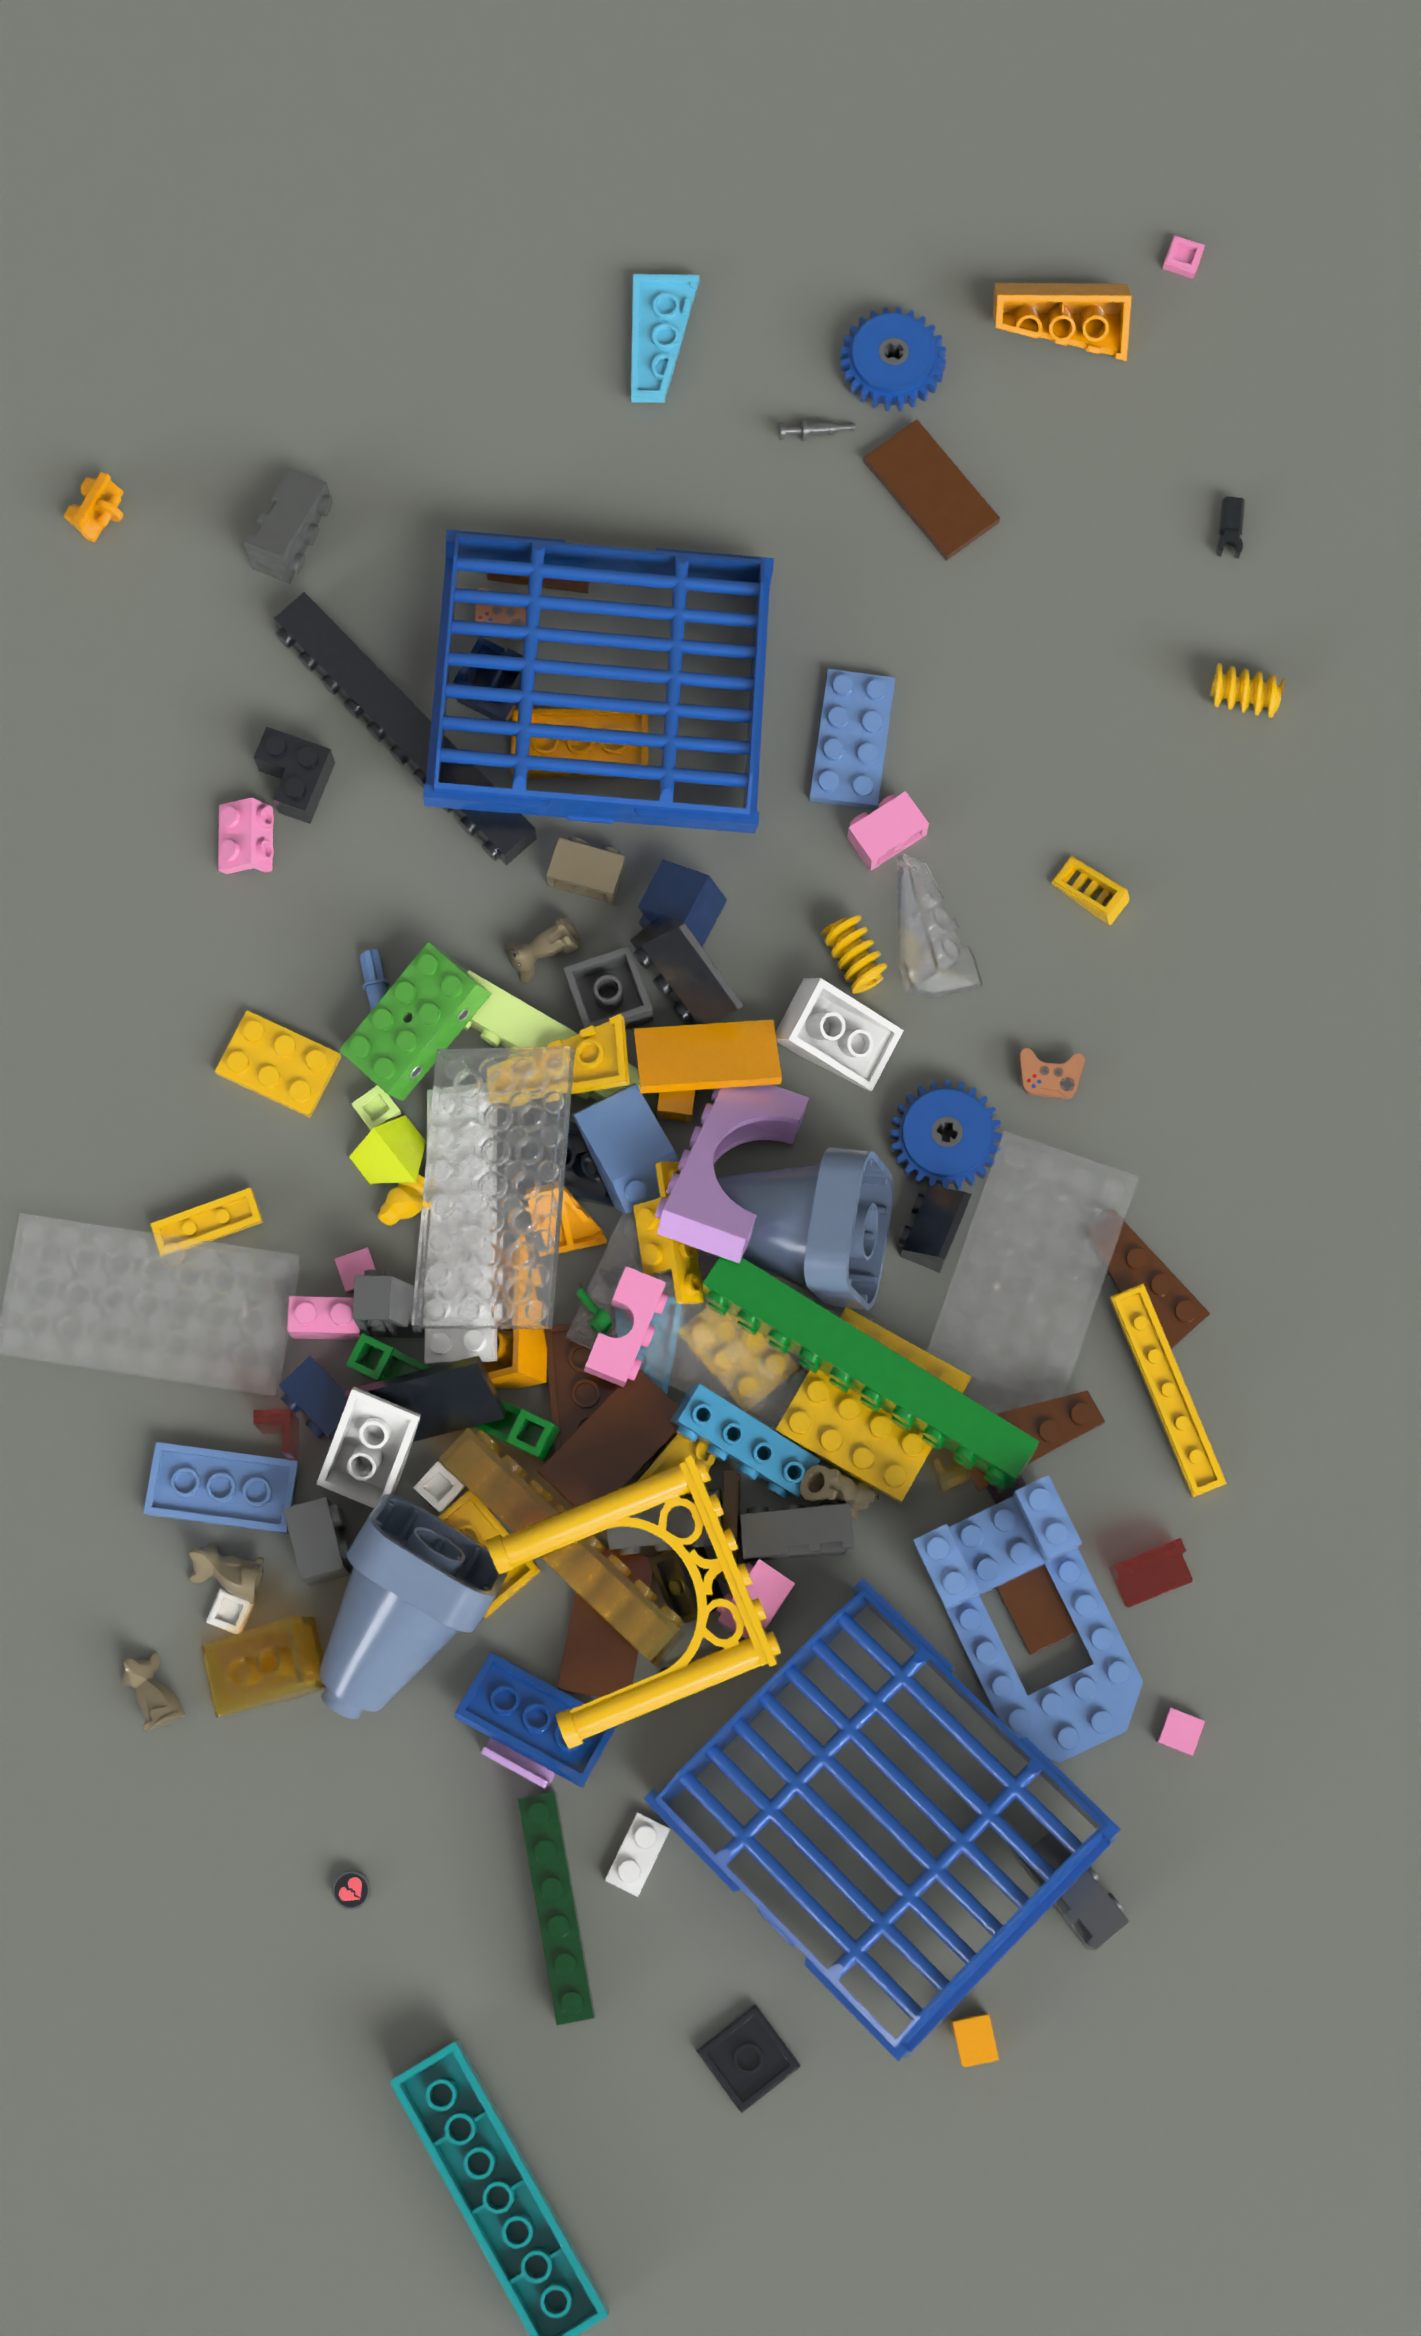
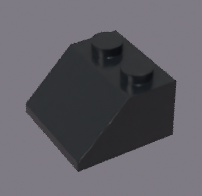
[898,1186,972,1273]

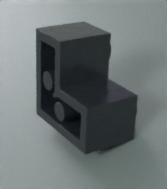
[254,727,335,824]

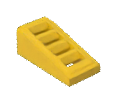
[1051,855,1130,925]

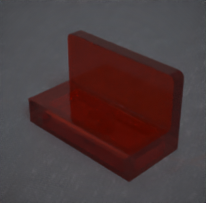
[253,1409,299,1461]
[1109,1538,1193,1608]

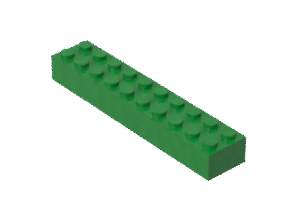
[702,1257,1040,1490]

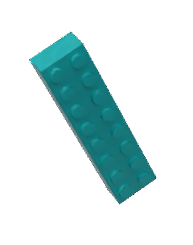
[389,2039,610,2336]

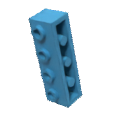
[670,1384,820,1500]

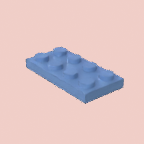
[809,669,895,810]
[143,1442,300,1534]

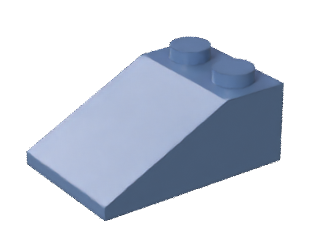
[572,1083,679,1214]

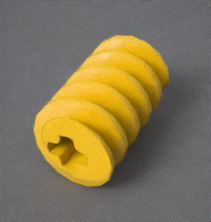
[1210,663,1285,719]
[820,915,888,994]

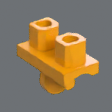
[64,472,124,543]

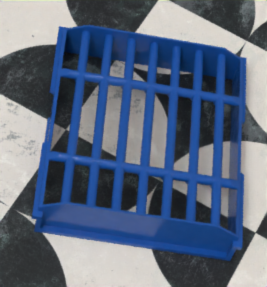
[423,529,774,834]
[643,1578,1121,2062]

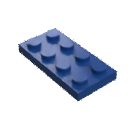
[454,1652,618,1788]

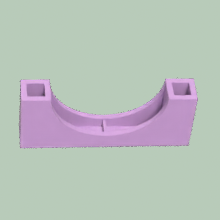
[655,1085,809,1263]

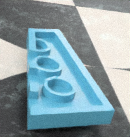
[631,274,700,403]

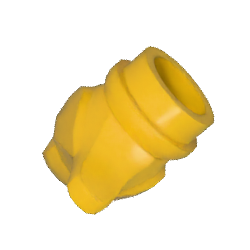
[377,1174,431,1226]

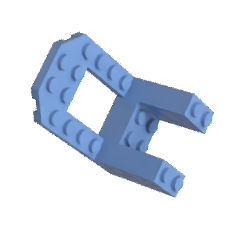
[913,1475,1143,1763]

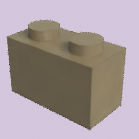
[546,837,626,905]

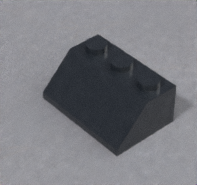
[630,914,744,1024]

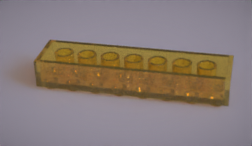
[438,1427,686,1666]

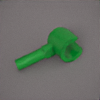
[576,1288,613,1335]

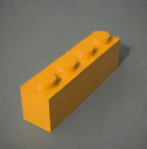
[993,283,1132,361]

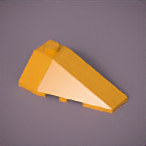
[482,1236,547,1389]

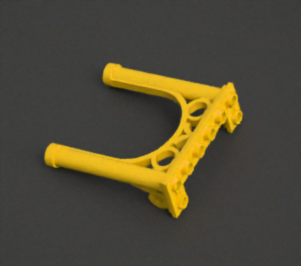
[486,1455,781,1749]

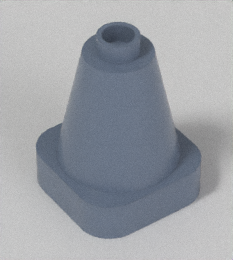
[716,1147,894,1311]
[318,1495,508,1719]

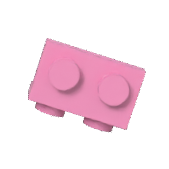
[218,797,274,874]

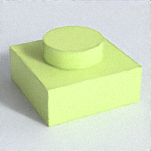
[351,1085,401,1131]

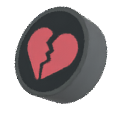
[332,1871,371,1909]

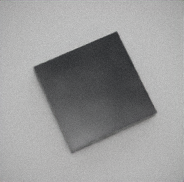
[696,2004,801,2113]

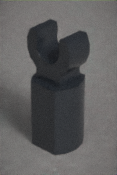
[1216,496,1245,558]

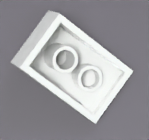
[775,978,904,1091]
[316,1387,421,1508]

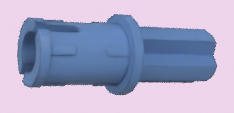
[360,949,390,1011]

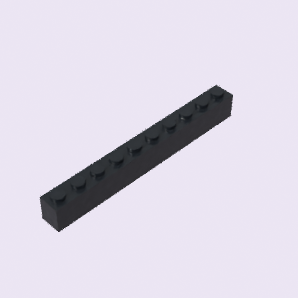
[274,592,537,866]

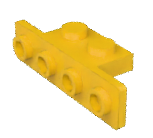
[633,1161,704,1304]

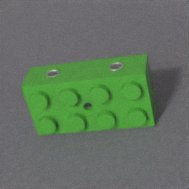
[339,942,492,1101]

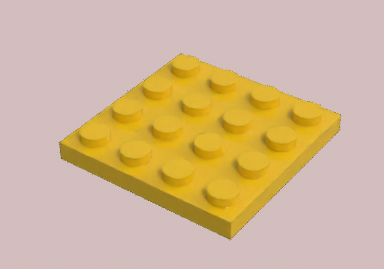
[775,1308,972,1503]

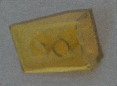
[202,1616,326,1717]

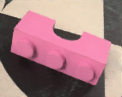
[584,1266,669,1387]

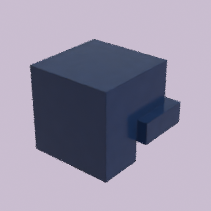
[453,636,523,721]
[638,860,727,947]

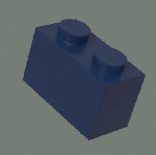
[279,1356,346,1441]

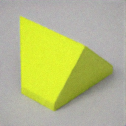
[349,1115,427,1185]

